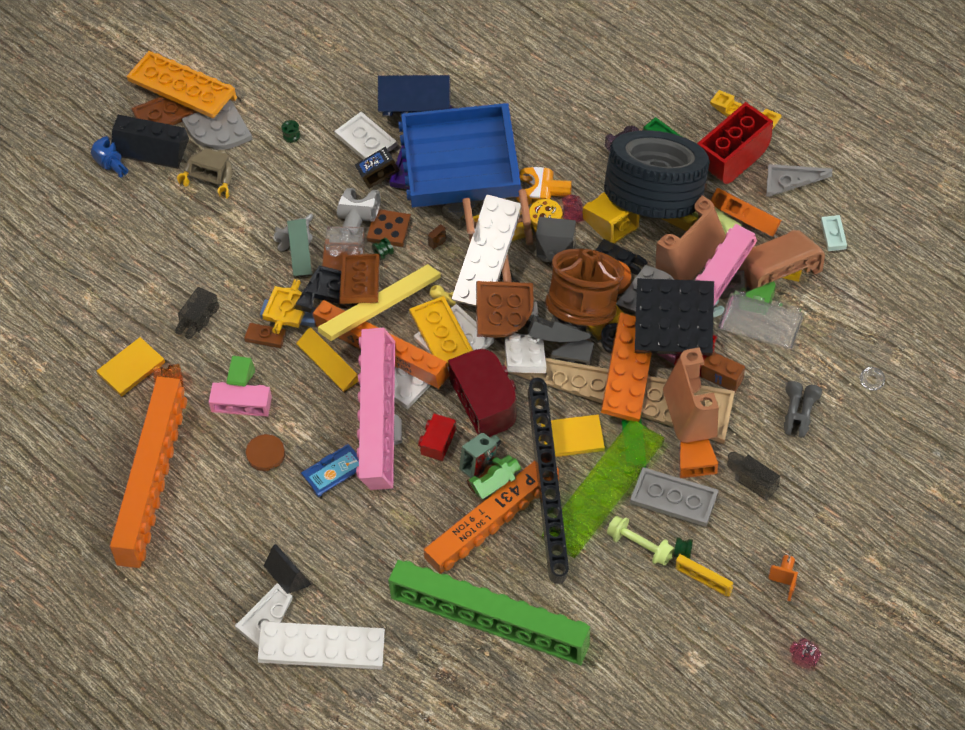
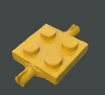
[262,279,305,334]

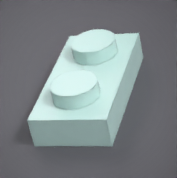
[821,215,847,251]

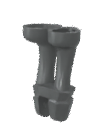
[784,381,822,438]

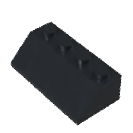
[111,114,189,169]

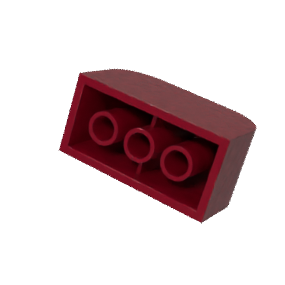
[448,349,517,437]

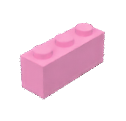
[209,382,272,417]

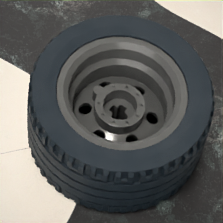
[604,130,710,219]

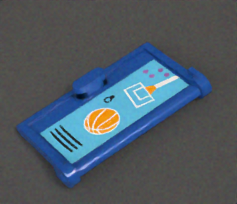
[301,444,359,498]

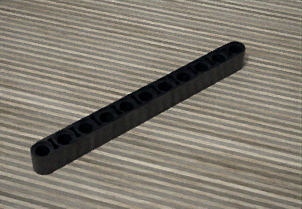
[527,377,569,584]

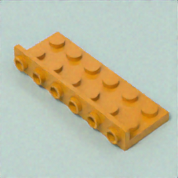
[127,51,237,119]

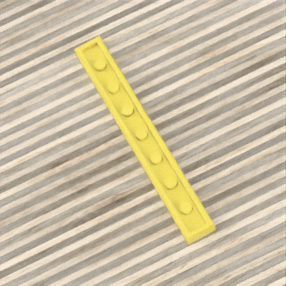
[318,264,441,341]

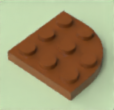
[476,281,534,338]

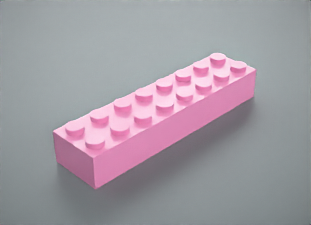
[356,327,395,490]

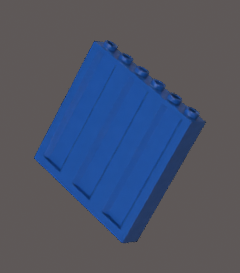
[398,103,521,208]

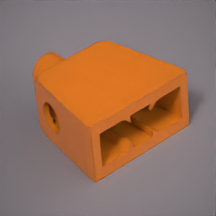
[680,439,718,478]

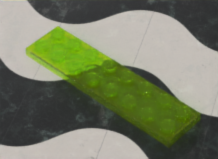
[542,420,665,558]

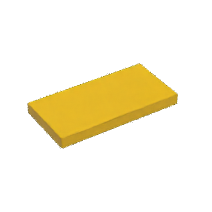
[409,296,473,365]

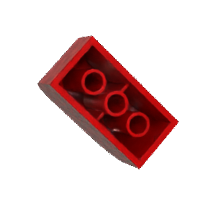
[697,102,773,184]

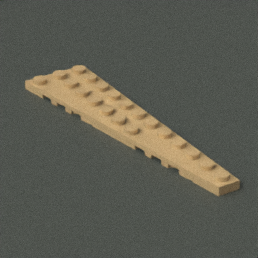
[504,358,735,444]

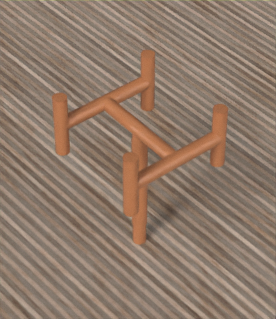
[463,189,534,282]

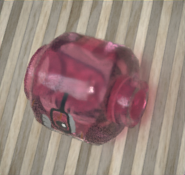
[789,638,822,669]

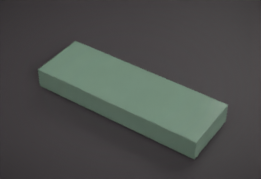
[287,219,312,277]

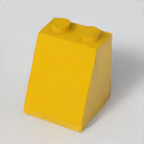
[583,192,639,243]

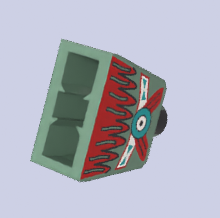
[459,433,501,478]

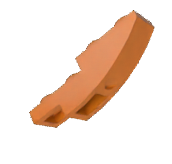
[710,187,782,237]

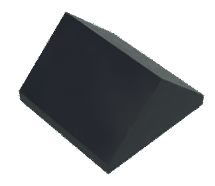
[264,544,311,594]

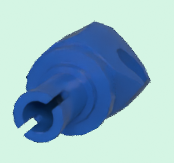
[90,136,128,177]

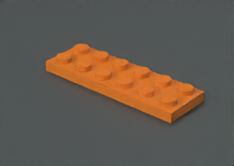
[600,313,652,423]

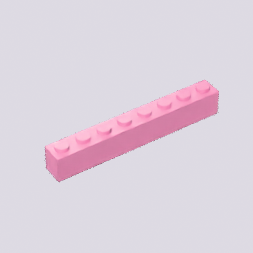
[657,224,757,364]

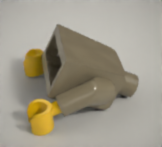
[177,149,233,199]

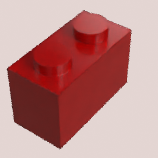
[418,413,457,461]

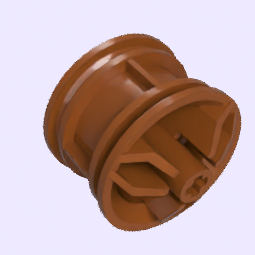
[545,249,624,326]

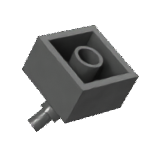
[536,217,576,262]

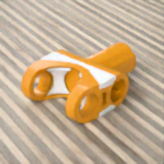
[516,167,572,206]

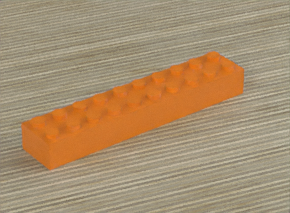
[110,376,187,568]

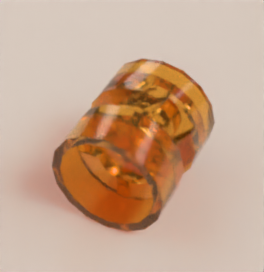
[153,363,184,387]

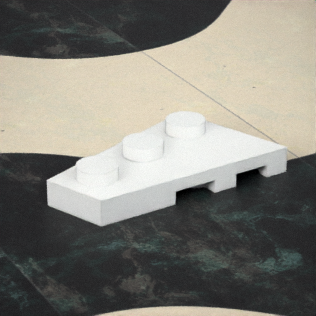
[235,583,292,648]

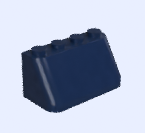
[378,75,451,117]

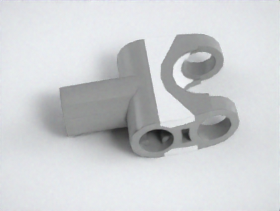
[337,188,381,239]

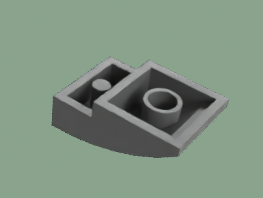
[528,315,591,342]

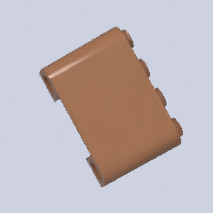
[663,347,719,442]

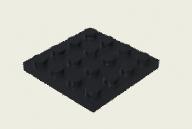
[634,278,714,356]

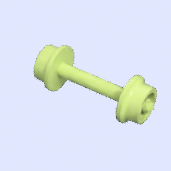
[607,516,675,566]

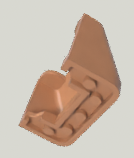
[655,195,726,280]
[738,230,825,290]

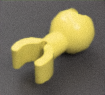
[430,285,456,306]

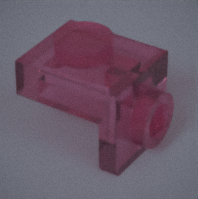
[561,195,583,222]

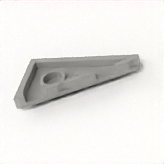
[766,164,833,197]

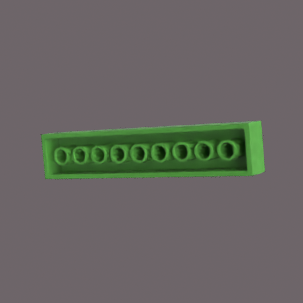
[388,560,590,666]

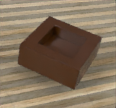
[427,224,447,250]

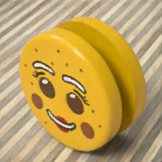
[529,199,563,232]

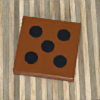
[367,209,411,247]

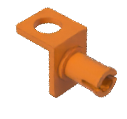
[769,555,798,601]

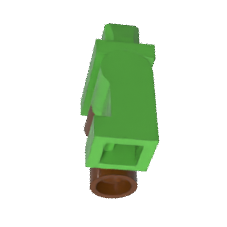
[466,455,522,499]

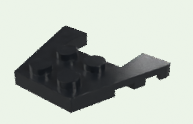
[294,265,367,322]

